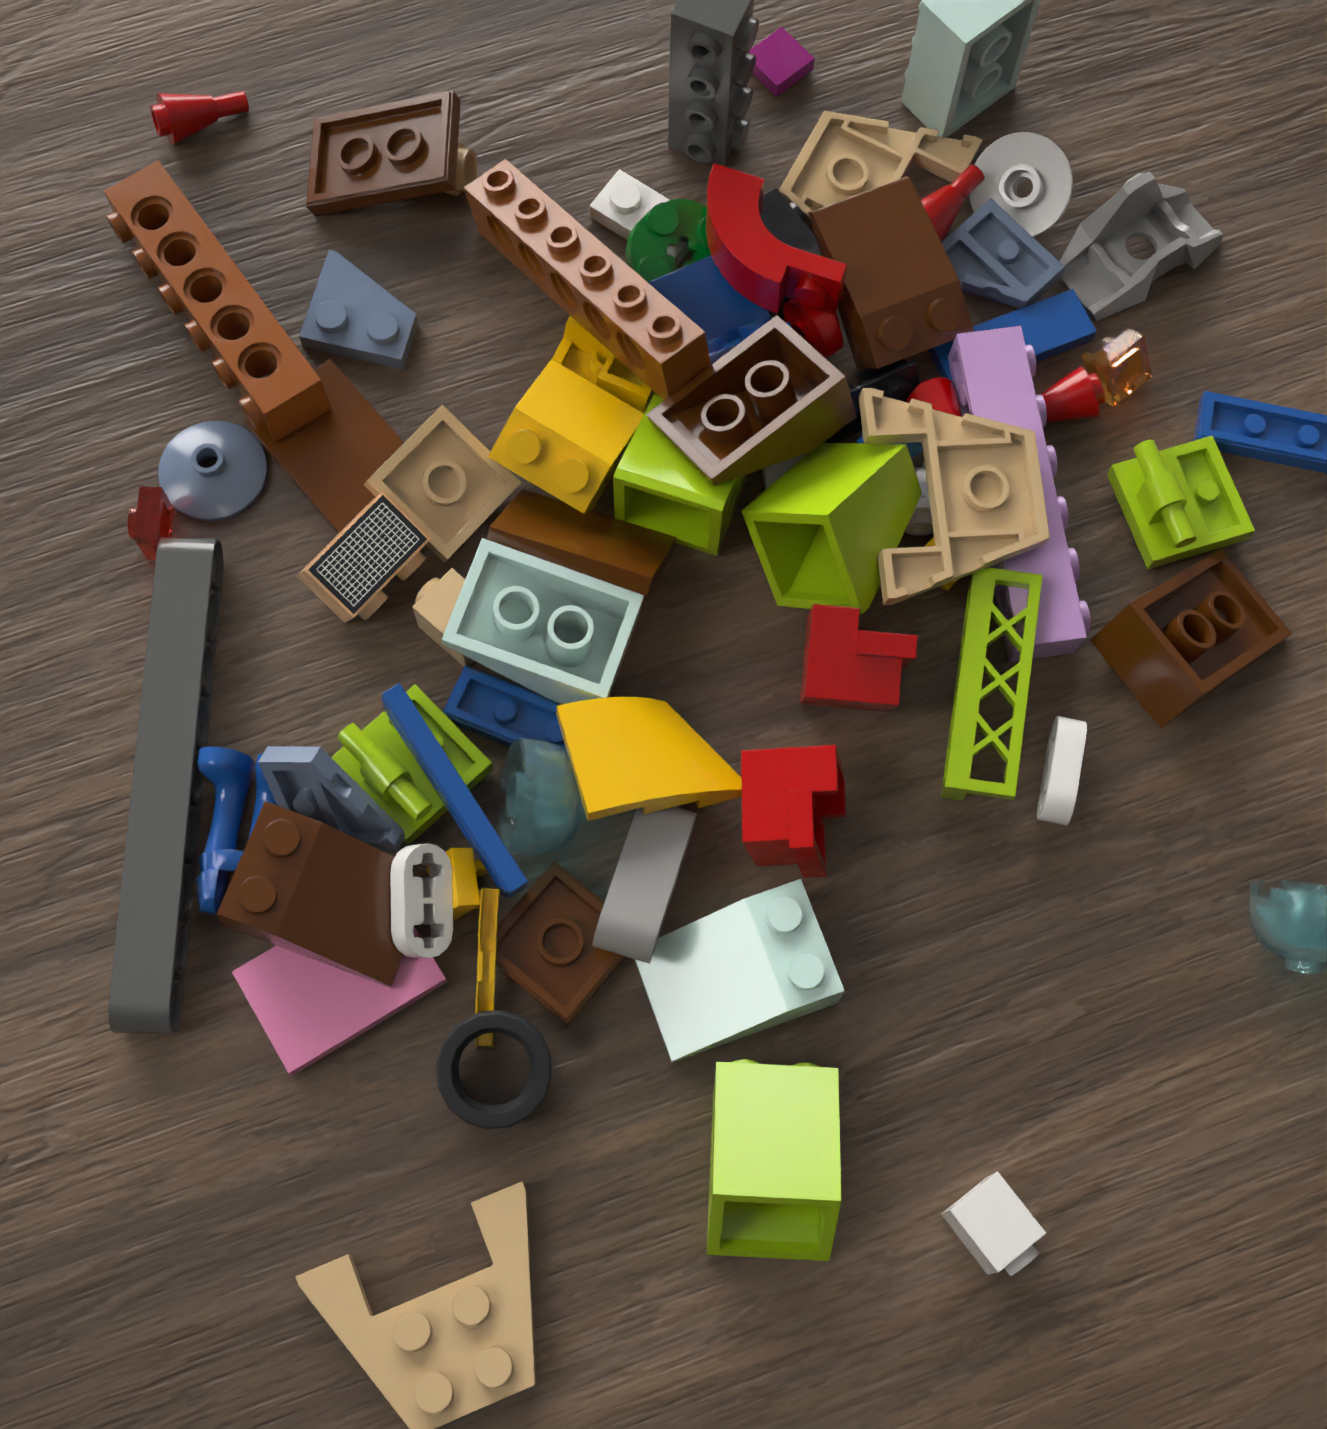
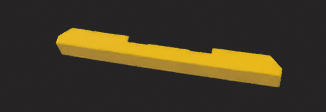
[475,888,500,1048]

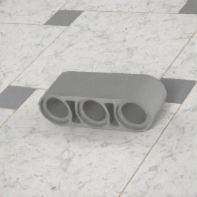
[592,806,697,964]

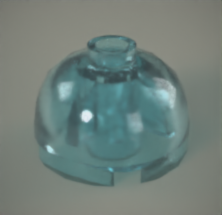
[497,738,588,855]
[1248,879,1327,974]

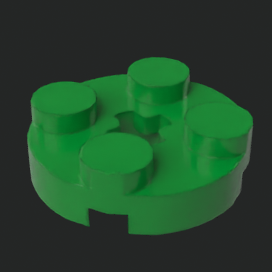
[626,199,711,282]

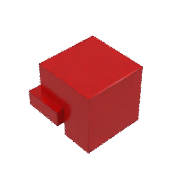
[800,604,918,712]
[741,745,847,878]

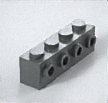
[668,0,759,166]

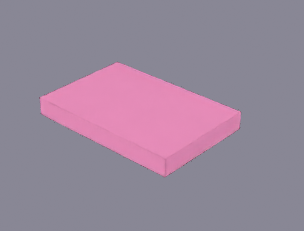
[232,927,447,1076]

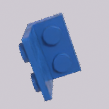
[648,256,792,365]

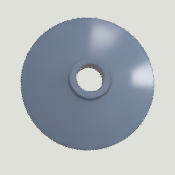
[158,421,268,522]

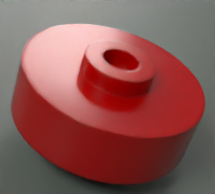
[783,299,843,359]

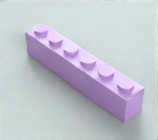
[948,326,1091,662]

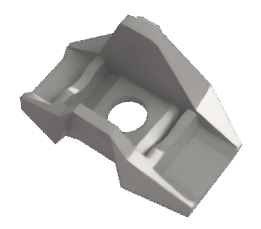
[1059,171,1223,322]

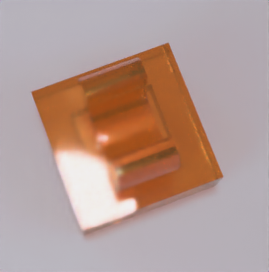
[1082,328,1152,406]

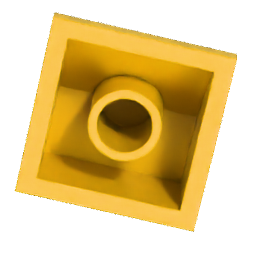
[488,359,644,514]

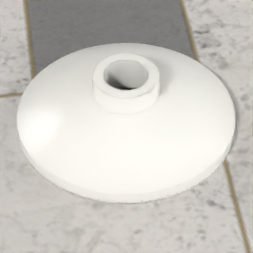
[969,132,1073,237]

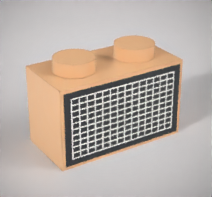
[297,491,431,623]

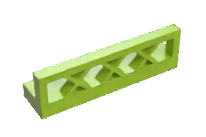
[940,567,1043,801]

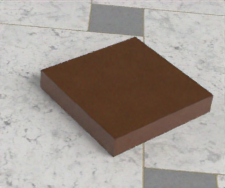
[477,861,627,1027]

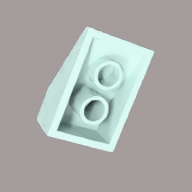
[441,538,644,704]
[634,879,845,1063]

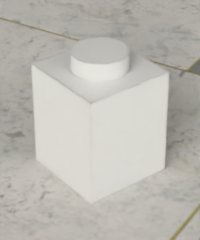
[941,1172,1046,1276]

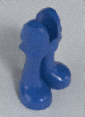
[195,746,277,915]

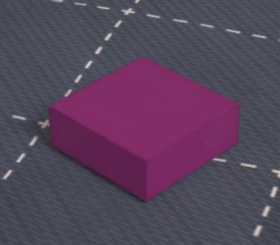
[750,26,815,97]

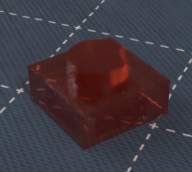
[127,486,175,560]

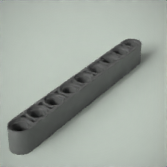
[108,538,224,1034]

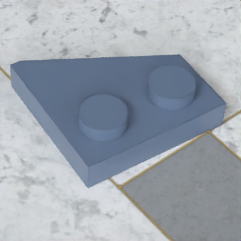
[941,198,1065,309]
[299,250,419,370]
[258,746,405,852]

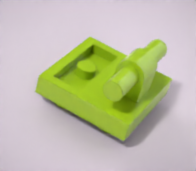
[1107,436,1255,570]
[331,684,493,845]

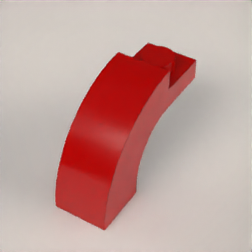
[706,163,847,314]

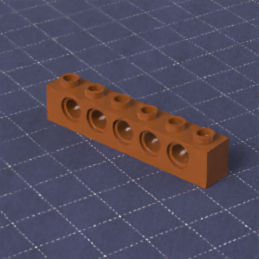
[464,159,711,400]
[103,160,332,442]

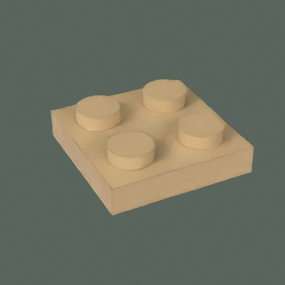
[364,405,522,562]

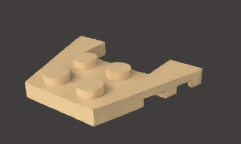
[779,111,982,235]
[859,388,1050,606]
[295,1181,536,1429]

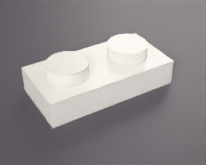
[589,169,689,267]

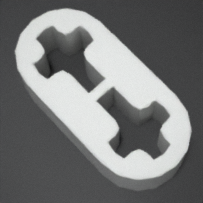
[1037,716,1087,826]
[390,844,453,958]

